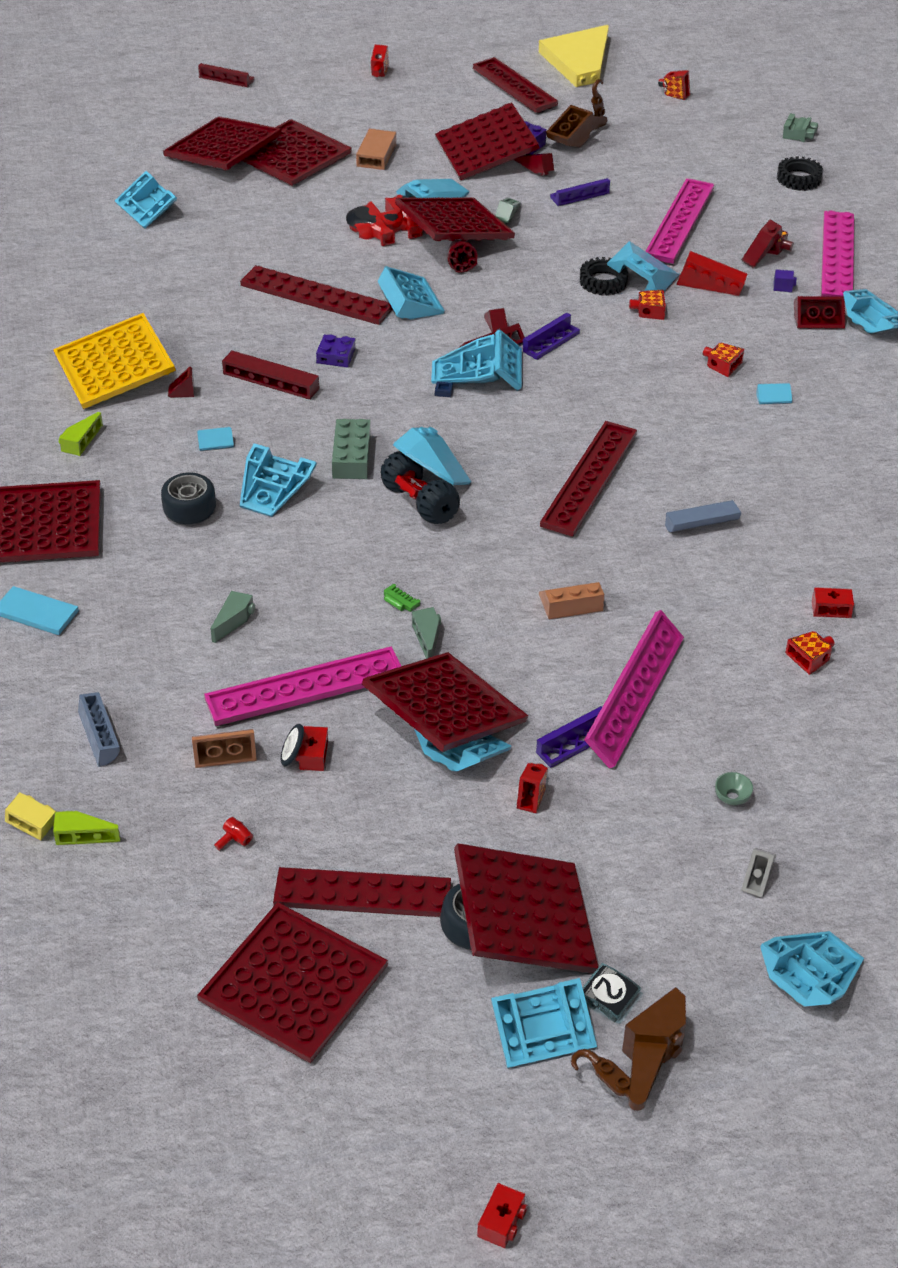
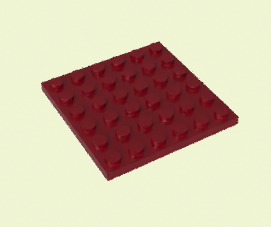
[435,102,540,181]
[163,116,282,170]
[241,119,352,186]
[395,197,515,241]
[0,480,101,563]
[362,652,528,752]
[454,843,599,974]
[197,902,388,1064]

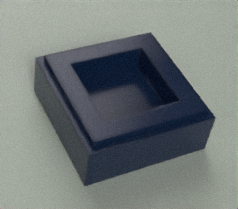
[434,382,453,398]

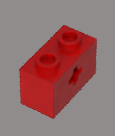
[812,587,854,618]
[296,726,329,771]
[477,1183,528,1249]

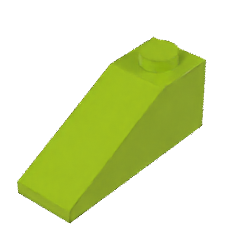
[59,412,103,456]
[53,811,121,845]

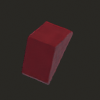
[484,308,508,332]
[168,366,194,398]

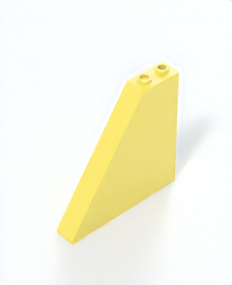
[538,25,609,87]

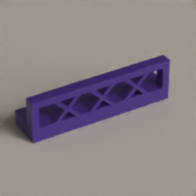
[550,178,610,206]
[523,312,580,360]
[536,706,602,768]

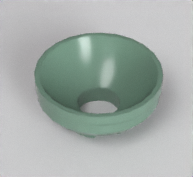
[715,772,753,805]

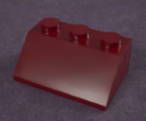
[794,296,845,329]

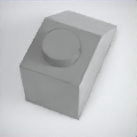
[741,848,777,897]

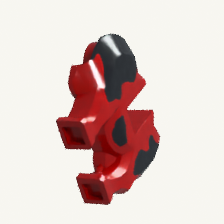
[346,194,422,246]

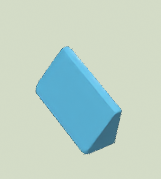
[756,383,792,404]
[197,427,234,451]

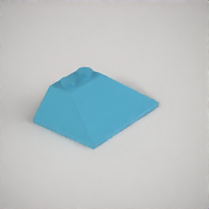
[115,171,177,228]
[607,241,680,291]
[843,289,898,334]
[414,729,512,771]
[491,978,597,1068]

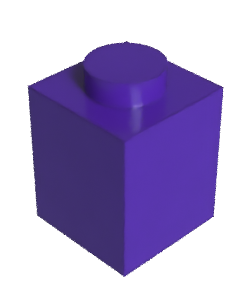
[773,269,797,292]

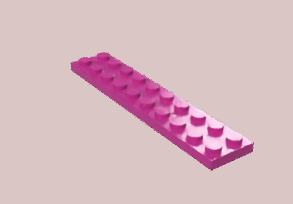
[646,178,714,264]
[821,210,854,296]
[584,610,684,768]
[204,646,401,727]

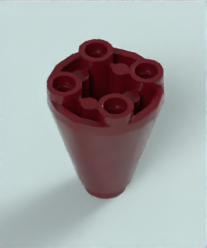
[447,240,478,273]

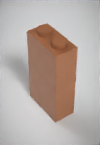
[356,129,396,170]

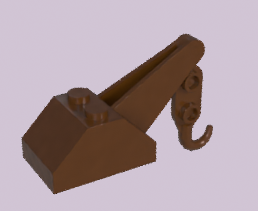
[546,79,608,147]
[571,987,686,1111]

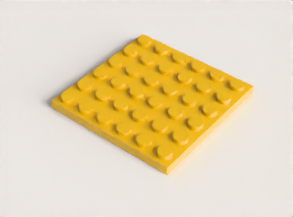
[53,313,176,409]

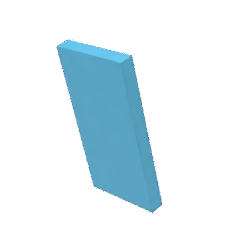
[495,329,522,391]
[0,586,79,635]

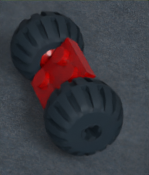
[380,451,460,524]

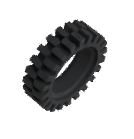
[777,156,823,191]
[579,257,628,296]

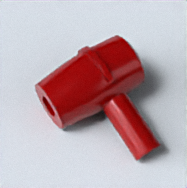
[214,817,253,851]

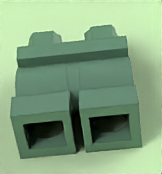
[783,113,818,142]

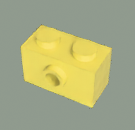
[5,792,56,841]

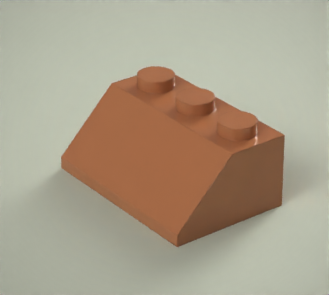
[539,582,604,619]
[192,729,257,768]

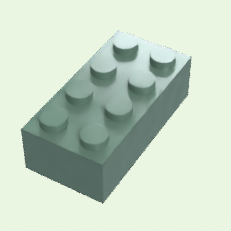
[332,418,371,479]

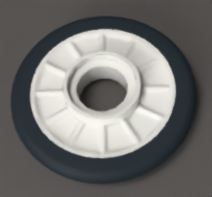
[280,724,304,766]

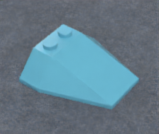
[397,179,469,198]
[431,334,500,384]
[393,427,471,485]
[239,443,317,517]
[760,931,864,1007]

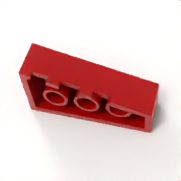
[676,251,748,296]

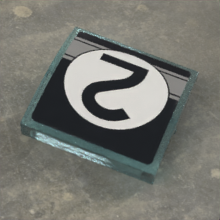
[582,963,642,1023]

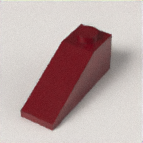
[514,153,554,175]
[742,219,782,268]

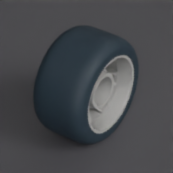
[161,472,216,524]
[440,883,471,950]

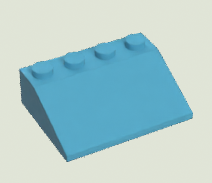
[377,266,445,319]

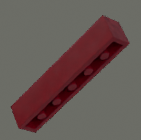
[222,350,319,400]

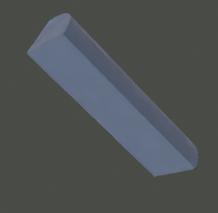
[665,500,741,532]
[78,692,120,767]

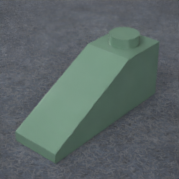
[495,197,521,224]
[210,591,255,643]
[412,607,442,659]

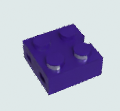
[316,334,356,368]

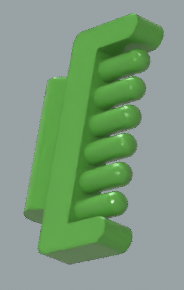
[384,584,420,612]

